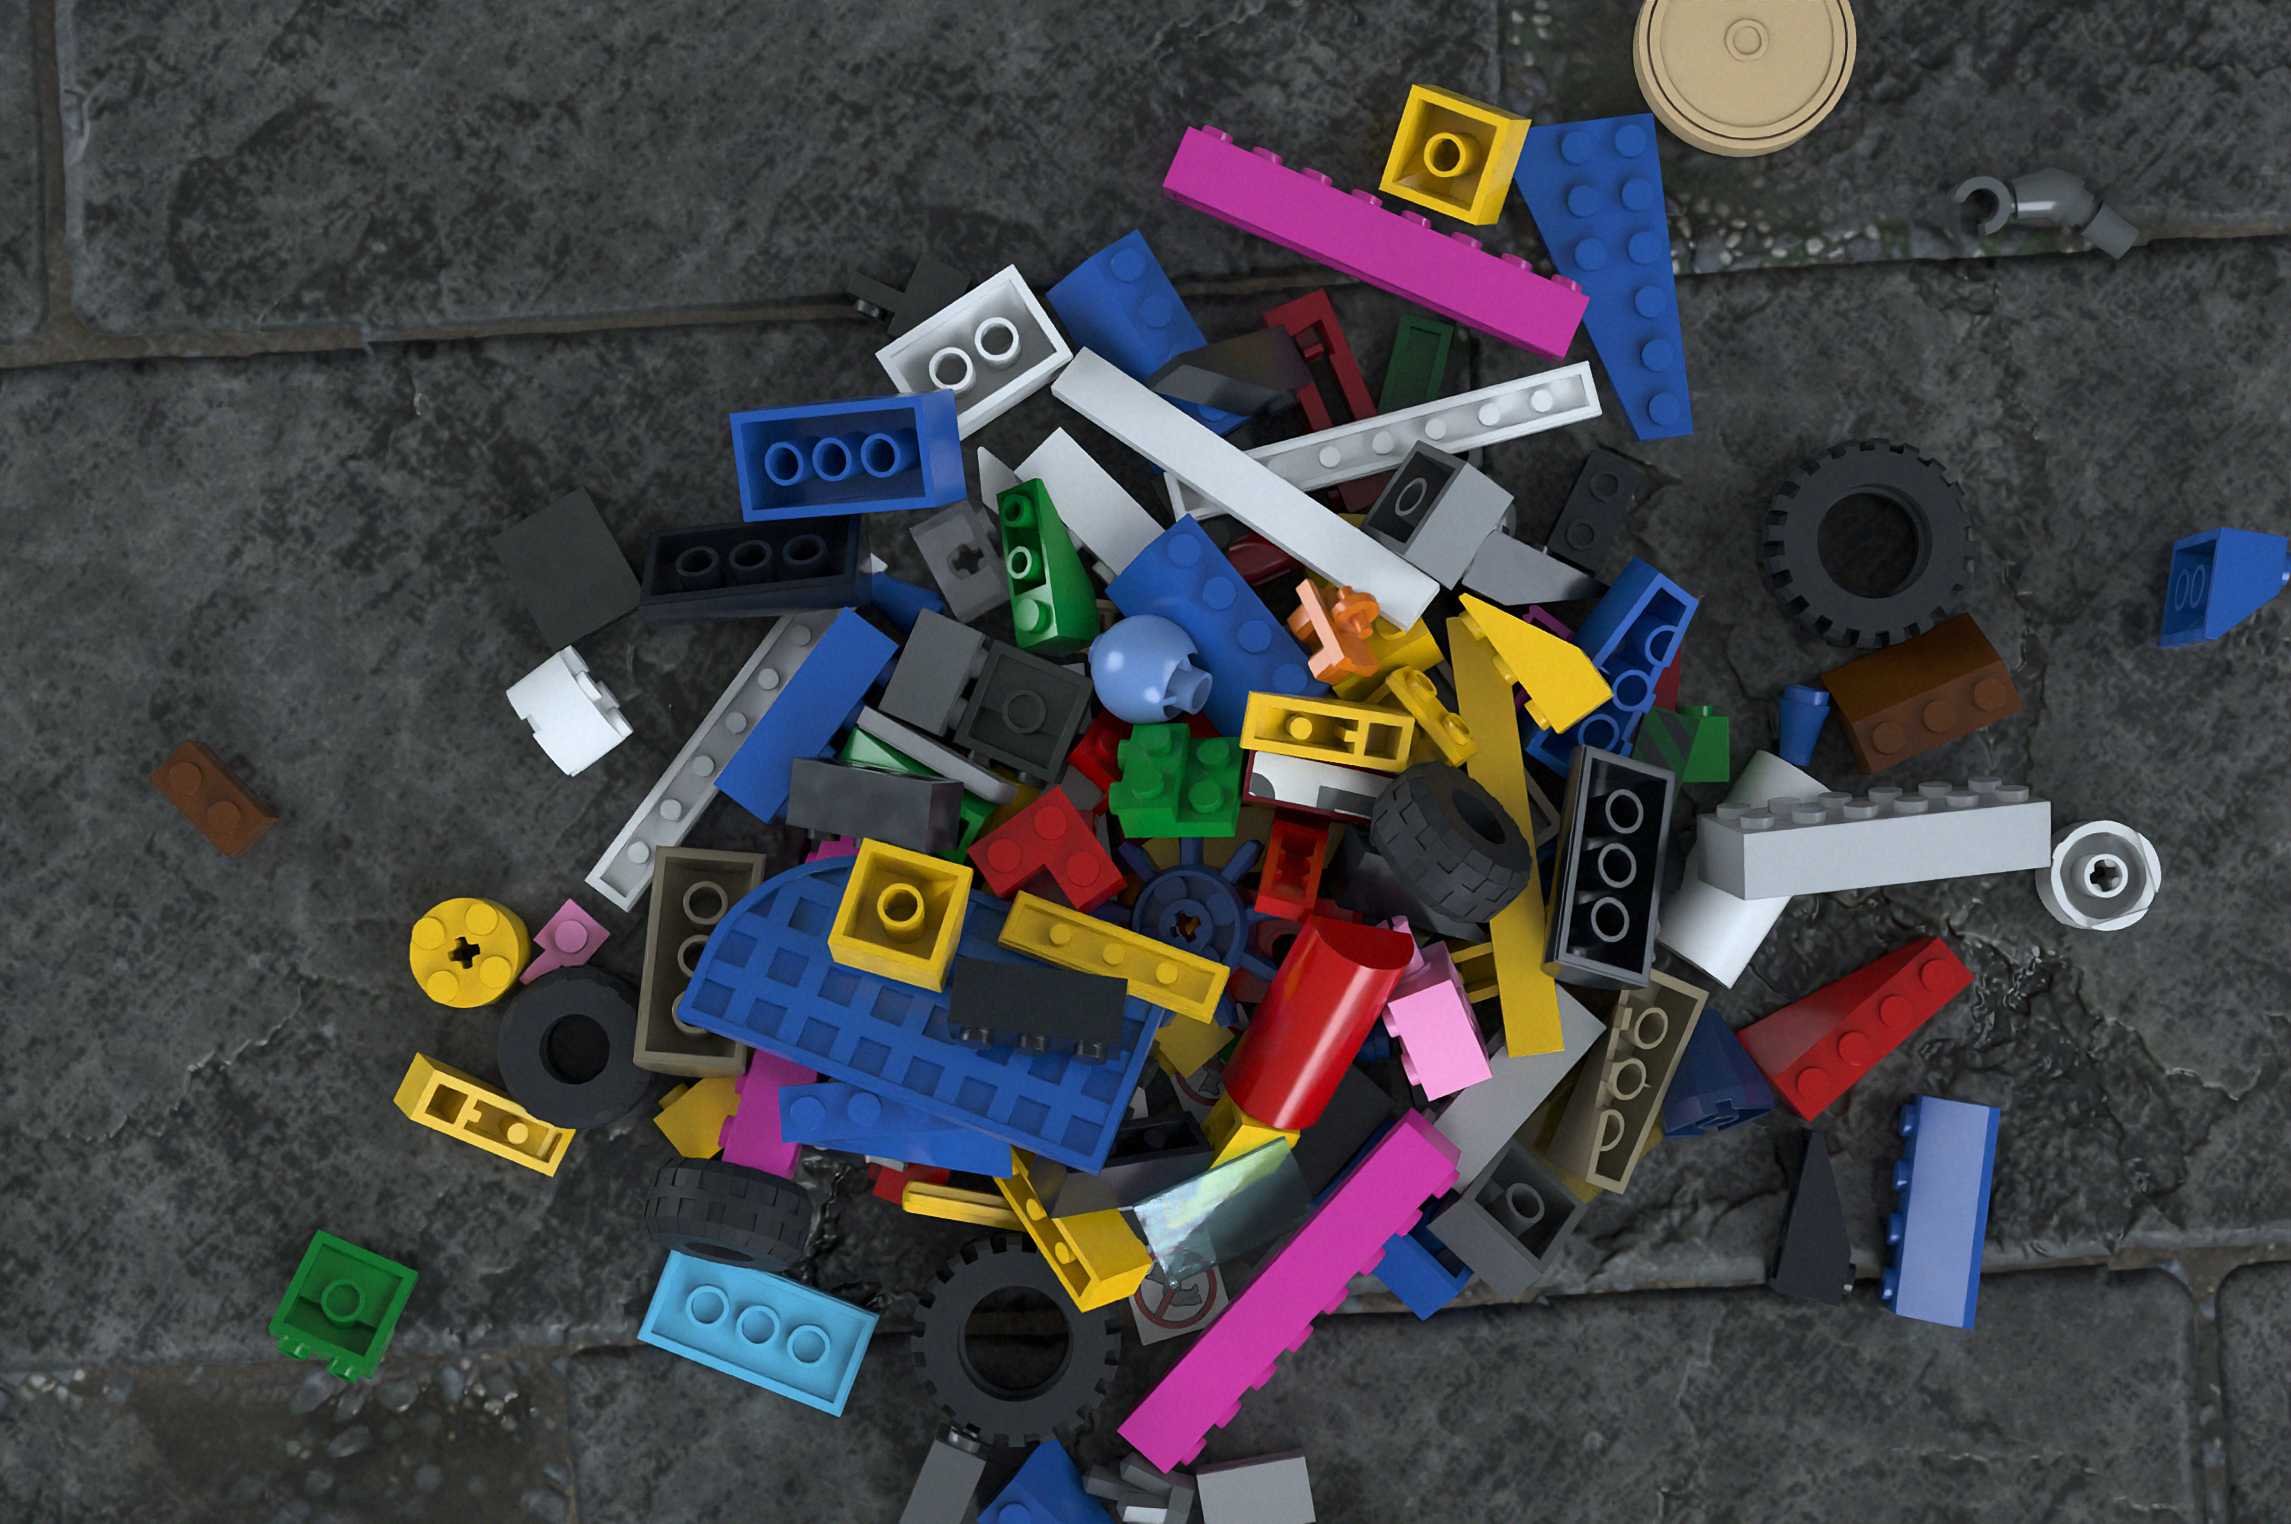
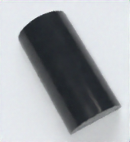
[639,513,872,629]
[1540,744,1676,990]

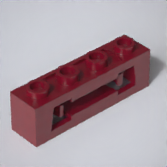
[1256,288,1398,514]

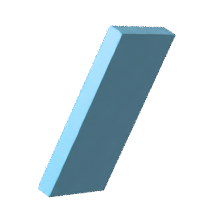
[637,1250,881,1417]

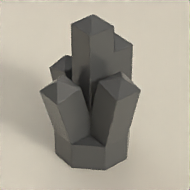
[1082,1452,1197,1524]

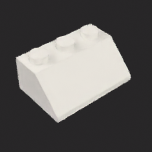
[875,264,1074,441]

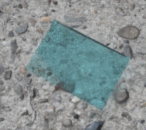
[1132,1136,1316,1289]

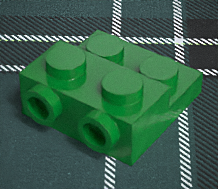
[1109,723,1250,838]
[268,1229,419,1383]

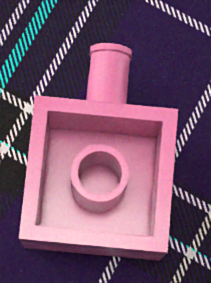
[1376,916,1492,1101]

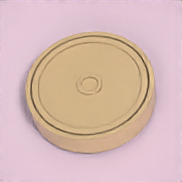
[1633,0,1856,157]

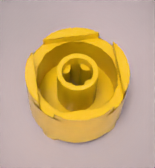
[410,898,532,1008]

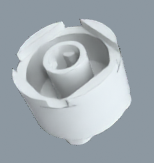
[506,645,634,777]
[2035,821,2161,931]

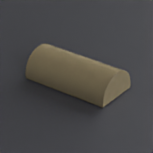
[633,845,766,1078]

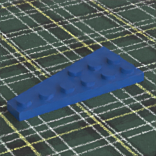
[1512,113,1694,442]

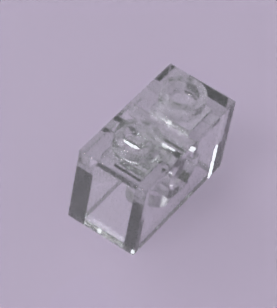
[909,498,1011,626]

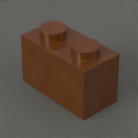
[149,740,280,856]

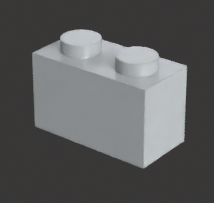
[1196,1448,1316,1524]

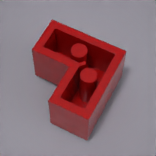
[966,785,1128,915]

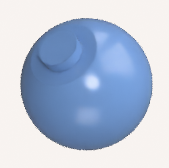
[1088,615,1212,725]

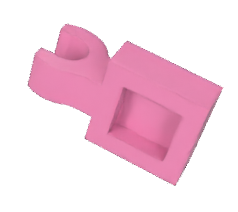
[519,898,613,985]

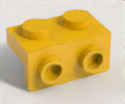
[1362,664,1479,769]

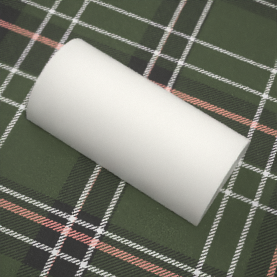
[1655,750,1832,990]

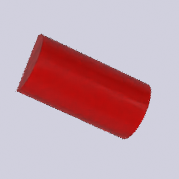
[1221,915,1415,1130]

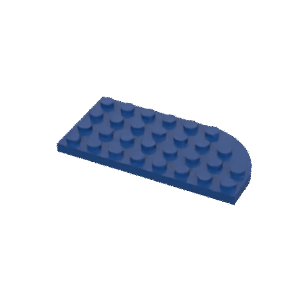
[676,855,1166,1177]

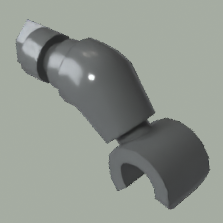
[1946,167,2140,260]

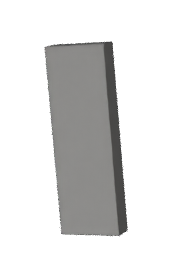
[856,706,1020,806]

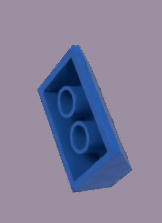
[2158,527,2291,649]
[1305,1116,1474,1321]

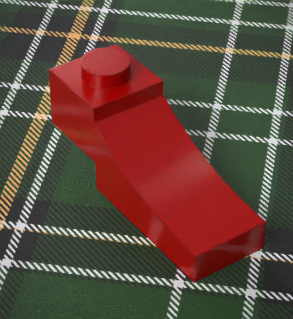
[1254,809,1330,924]

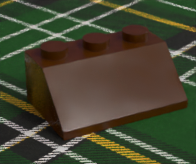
[1817,612,2024,775]

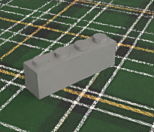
[1421,983,1607,1195]

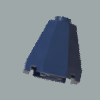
[1657,1009,1775,1139]

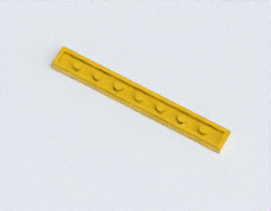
[1446,616,1564,1058]

